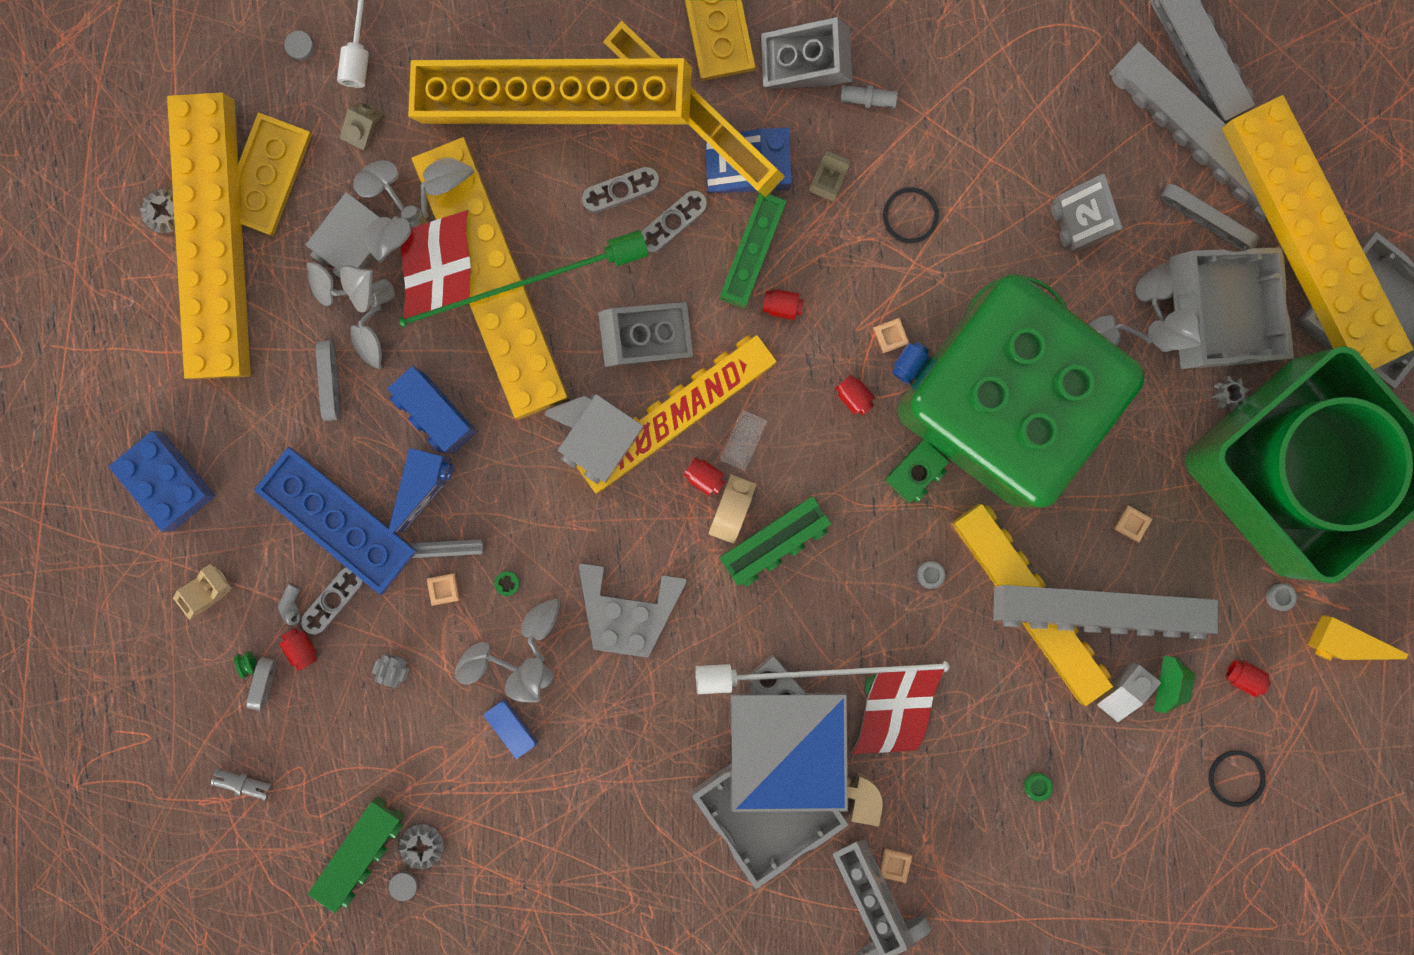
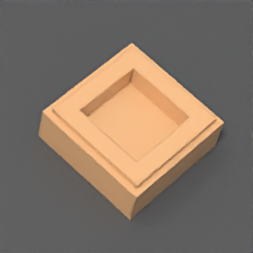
[873,318,909,354]
[1113,505,1152,543]
[427,573,460,606]
[879,848,912,883]

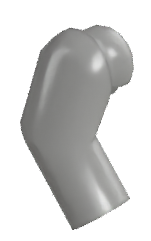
[278,583,301,626]

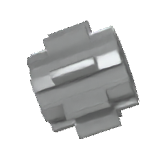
[1211,376,1249,411]
[372,654,409,688]

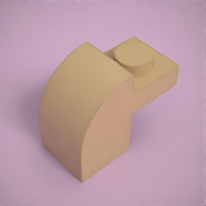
[708,474,756,544]
[173,564,232,620]
[847,772,883,827]

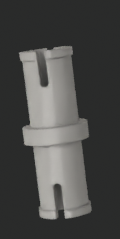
[840,84,898,109]
[211,768,272,801]

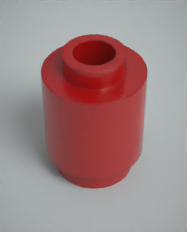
[762,289,804,321]
[835,374,875,416]
[683,457,726,496]
[279,628,318,671]
[1225,659,1271,697]

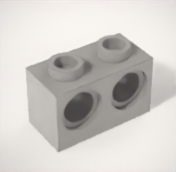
[747,654,806,695]

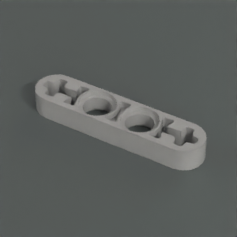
[1160,184,1261,251]

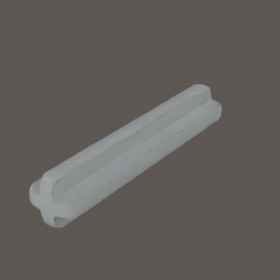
[409,539,484,558]

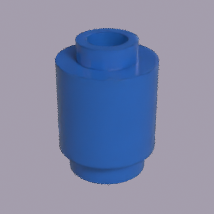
[891,342,931,385]

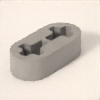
[247,657,277,712]

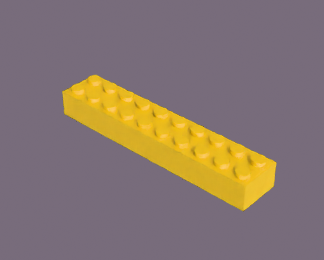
[408,58,692,124]
[167,92,251,380]
[1221,95,1414,370]
[412,137,570,420]

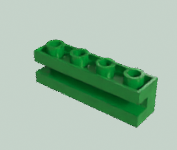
[720,193,786,310]
[719,496,831,587]
[307,796,404,914]

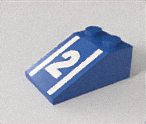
[705,128,791,193]
[389,448,454,533]

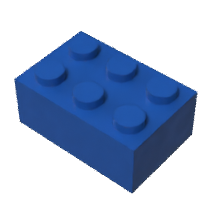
[387,366,478,454]
[108,431,216,532]

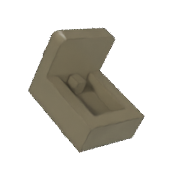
[339,102,384,150]
[809,151,851,202]

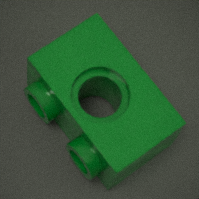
[883,439,949,503]

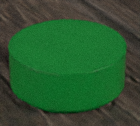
[1023,772,1053,801]

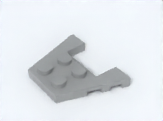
[579,563,687,658]

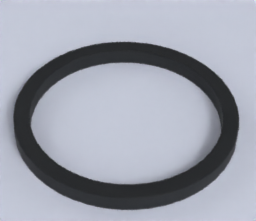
[883,187,939,243]
[1209,751,1266,807]

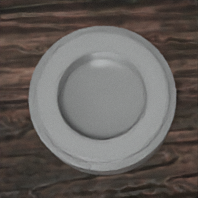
[284,31,314,61]
[916,561,945,589]
[1266,583,1297,611]
[389,871,418,901]

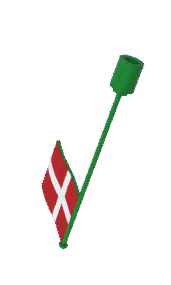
[399,210,648,327]

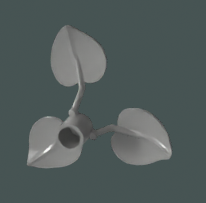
[353,158,474,263]
[306,262,395,369]
[1089,262,1202,352]
[454,599,560,702]

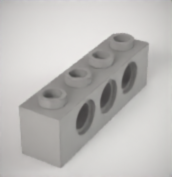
[832,840,916,955]

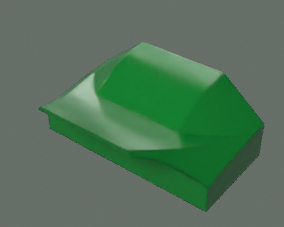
[1154,655,1195,713]

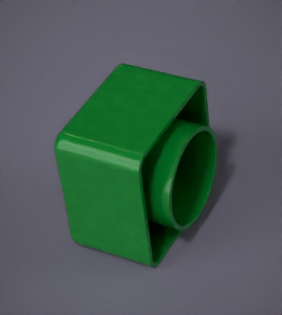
[897,274,1145,508]
[1185,347,1414,583]

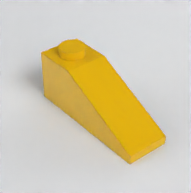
[1307,615,1409,661]

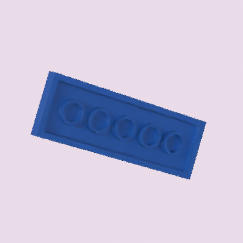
[253,447,417,595]

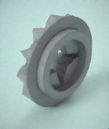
[139,188,175,233]
[398,824,444,870]

